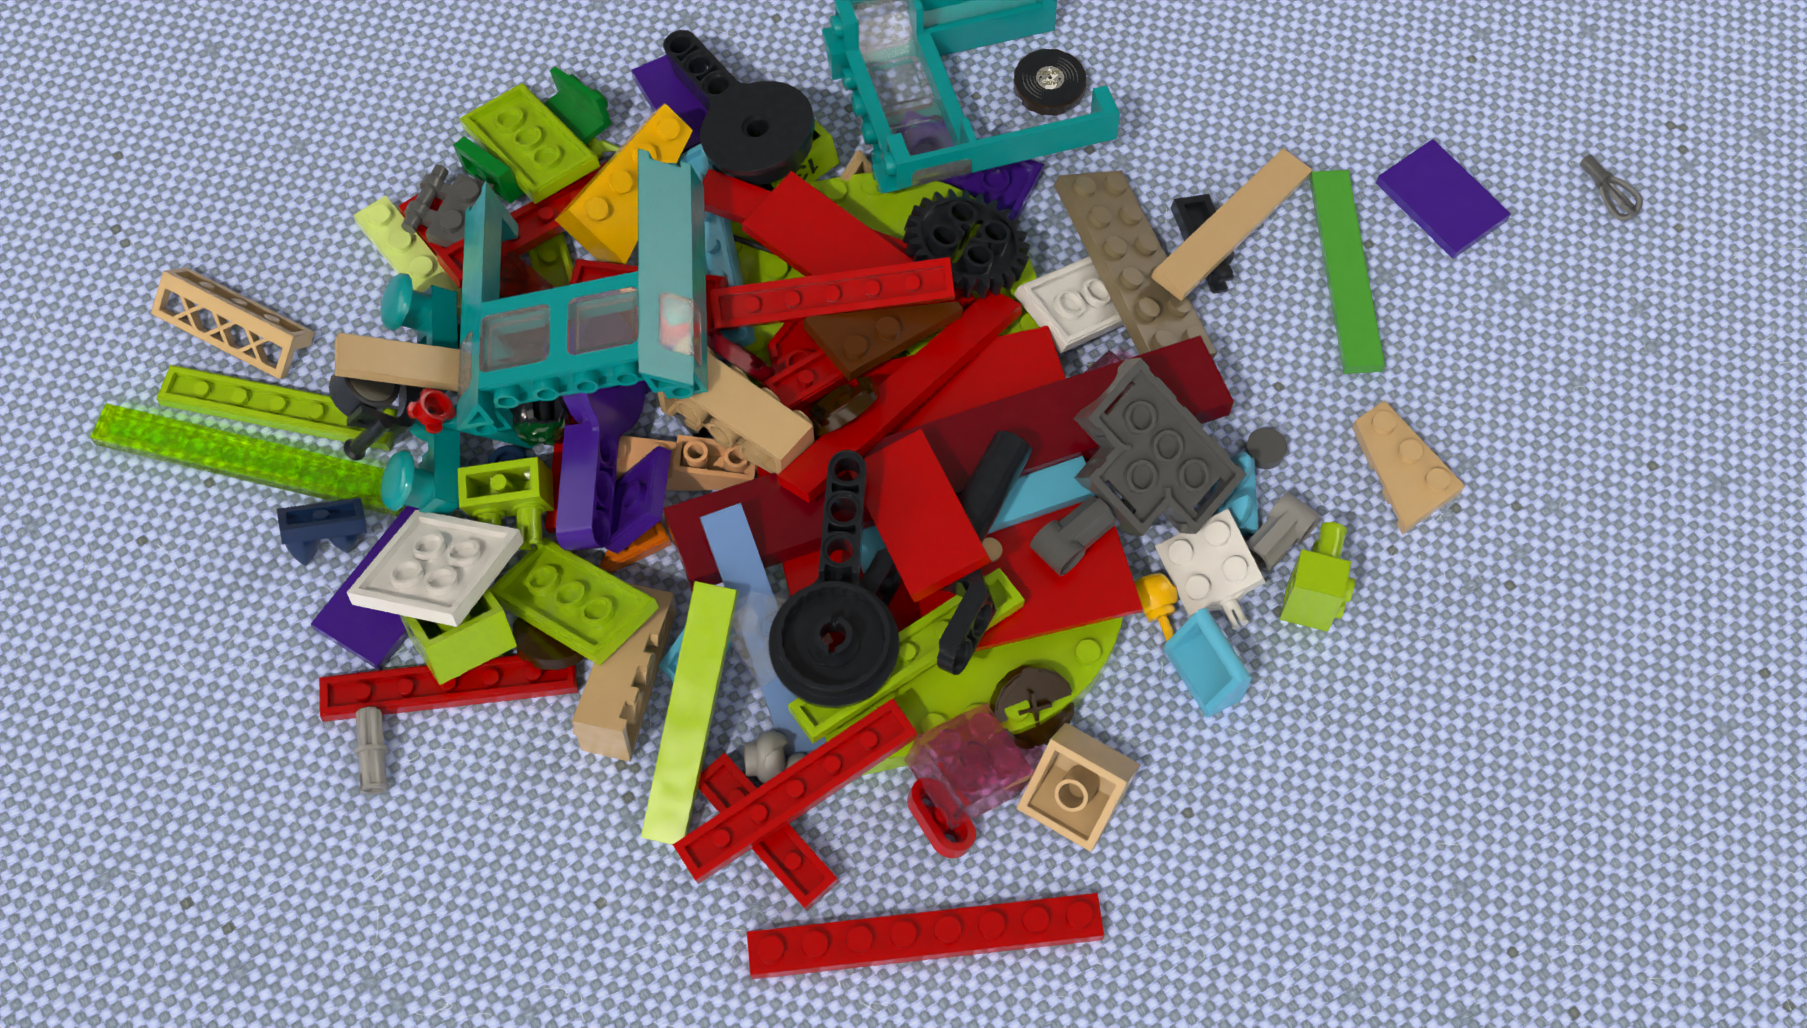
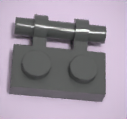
[401,165,496,247]

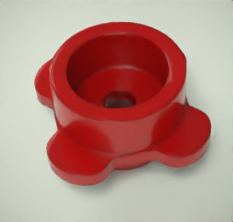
[407,388,456,434]

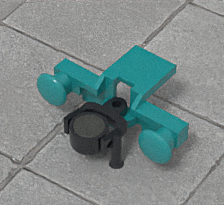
[328,273,534,516]

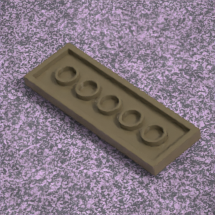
[1054,170,1217,359]

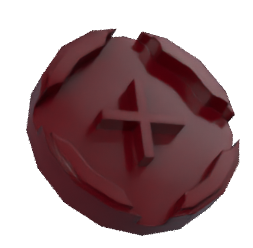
[707,327,776,382]

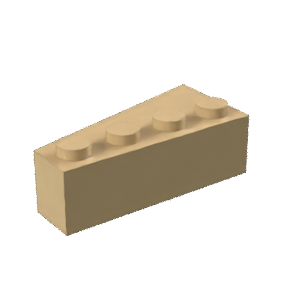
[572,582,677,762]

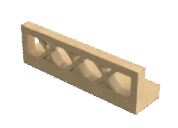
[151,267,315,379]

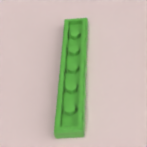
[1309,170,1385,374]

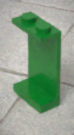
[453,66,612,204]

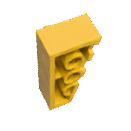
[555,103,693,265]

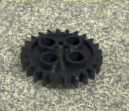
[902,189,1030,299]

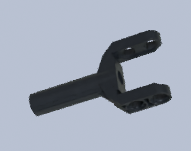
[861,430,1032,675]

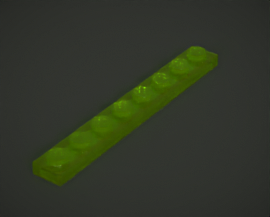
[90,403,406,517]

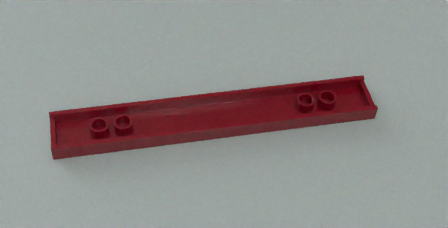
[663,335,1234,592]

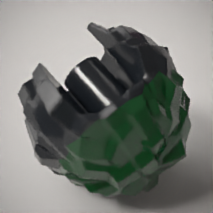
[509,396,571,446]

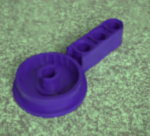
[556,314,646,551]

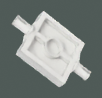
[1155,509,1266,630]

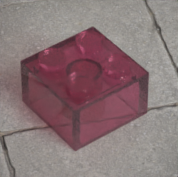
[904,703,1034,830]

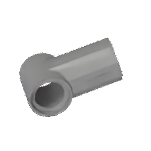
[1246,491,1321,573]

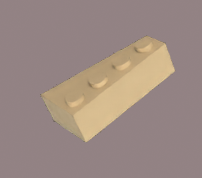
[657,337,815,475]

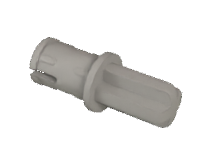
[353,707,389,795]

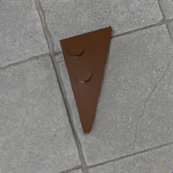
[804,301,963,382]

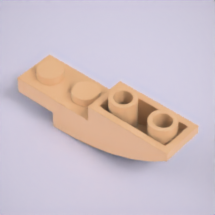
[616,435,756,491]

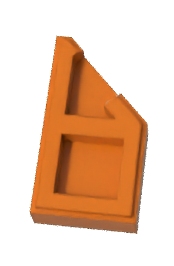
[599,521,671,574]

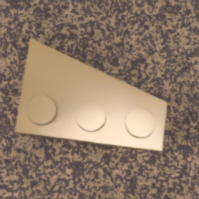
[1352,400,1465,535]

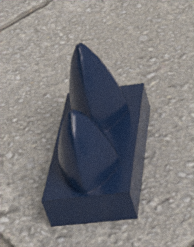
[276,497,367,566]

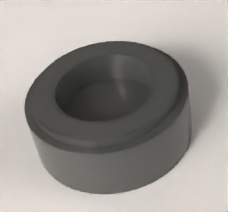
[1245,428,1287,469]

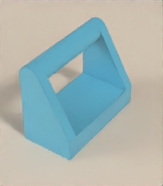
[1163,607,1252,718]

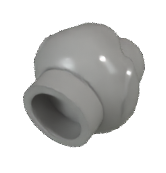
[744,730,806,784]

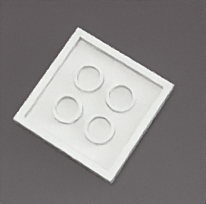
[347,510,524,627]

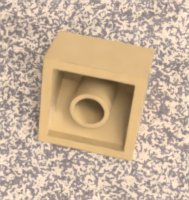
[1016,722,1141,852]

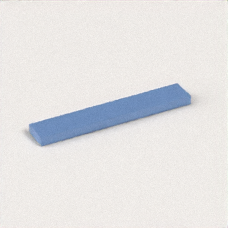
[699,503,826,759]

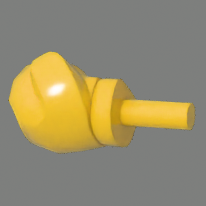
[1135,572,1178,642]

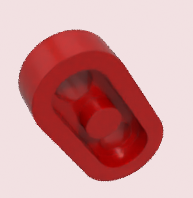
[907,776,976,858]

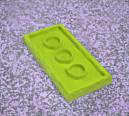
[459,83,600,204]
[489,537,659,666]

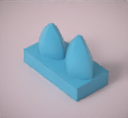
[1212,451,1258,537]

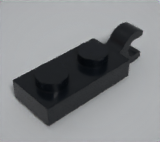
[1171,194,1235,294]

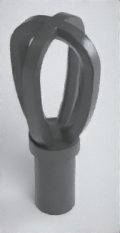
[1580,155,1643,221]

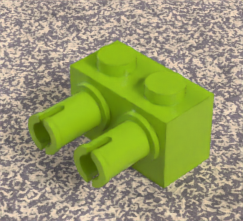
[458,457,554,550]
[1279,522,1355,632]

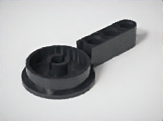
[663,30,815,185]
[768,450,899,708]

